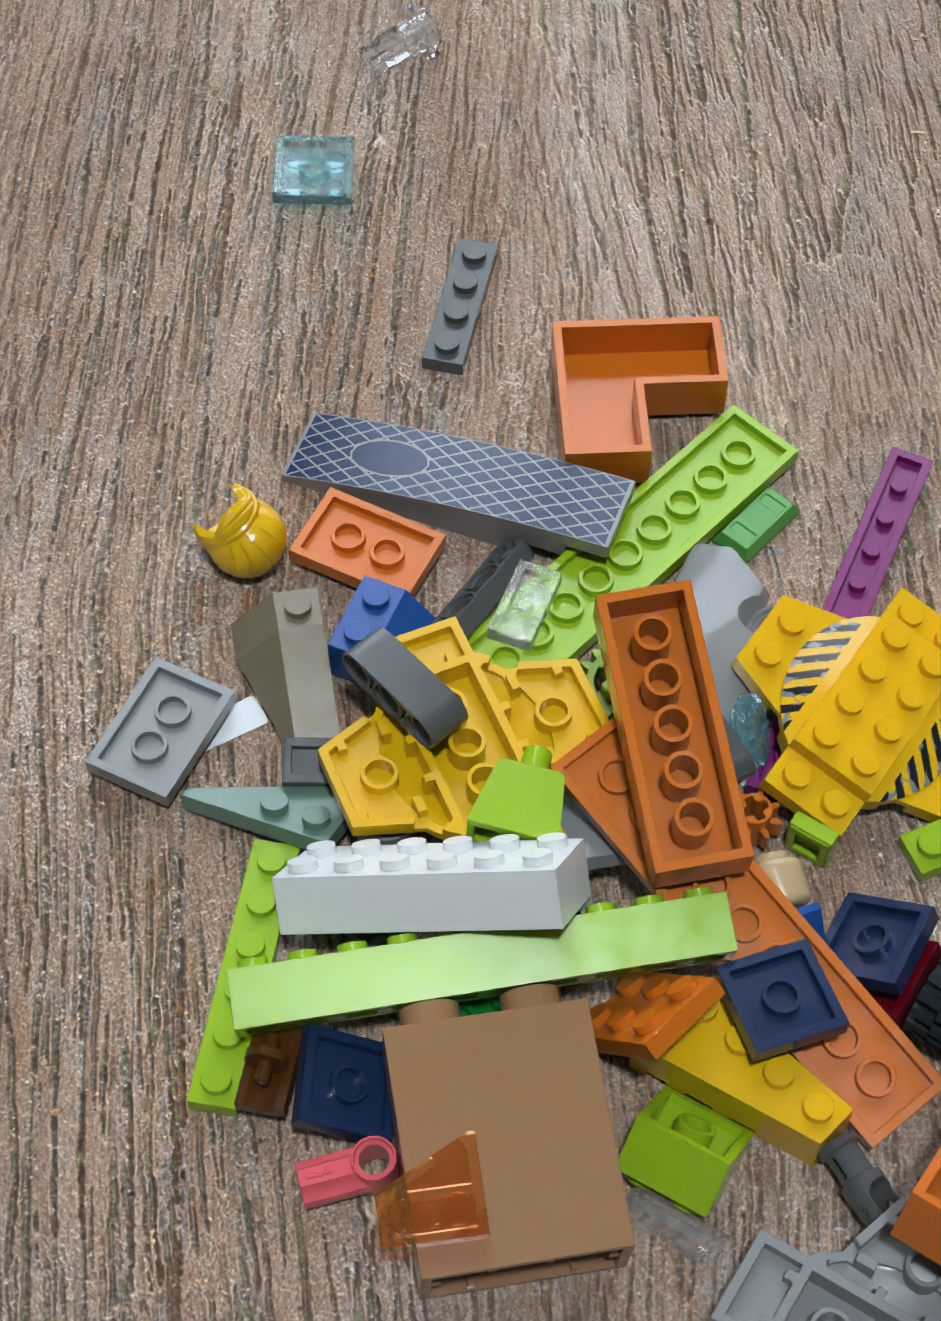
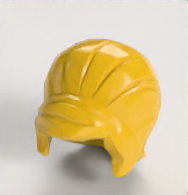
[193,483,287,579]

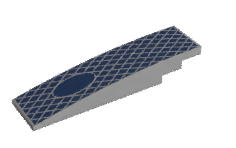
[281,412,635,558]

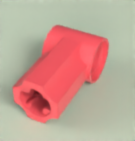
[295,1136,400,1210]

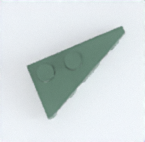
[181,786,349,850]

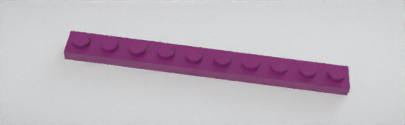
[744,447,933,810]

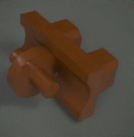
[234,1027,304,1118]

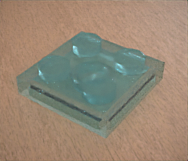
[272,135,355,205]

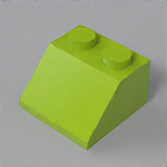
[618,1085,755,1218]

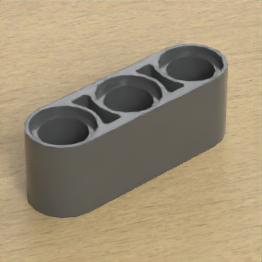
[342,627,468,749]

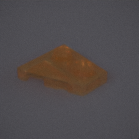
[375,1131,490,1253]

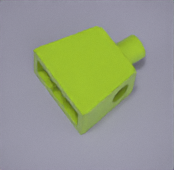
[466,745,565,842]

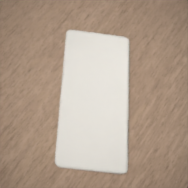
[203,696,269,753]

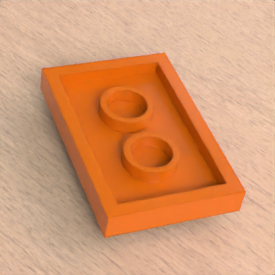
[289,487,446,597]
[590,972,726,1061]

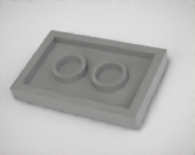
[85,657,236,807]

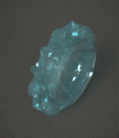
[730,693,771,767]

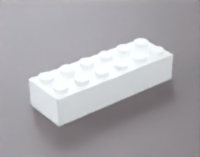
[272,832,591,935]

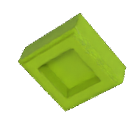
[784,811,840,868]

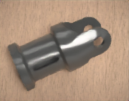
[818,1130,899,1226]

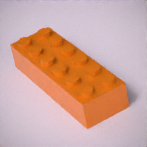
[593,579,754,889]

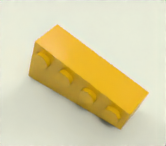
[629,997,854,1167]

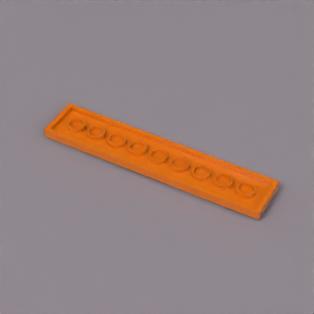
[549,717,941,1151]

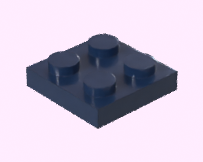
[823,892,940,996]
[713,938,850,1062]
[291,1023,393,1143]

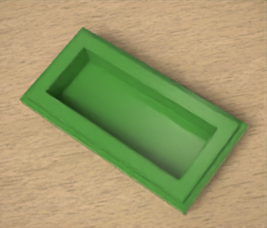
[712,487,800,564]

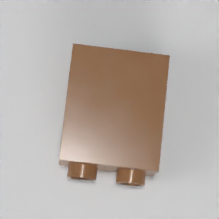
[382,984,635,1300]

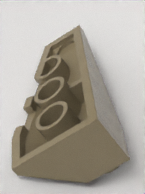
[231,587,340,743]

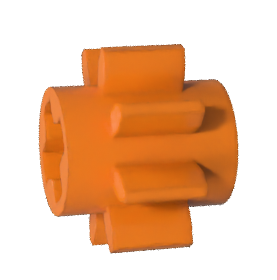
[740,790,782,849]

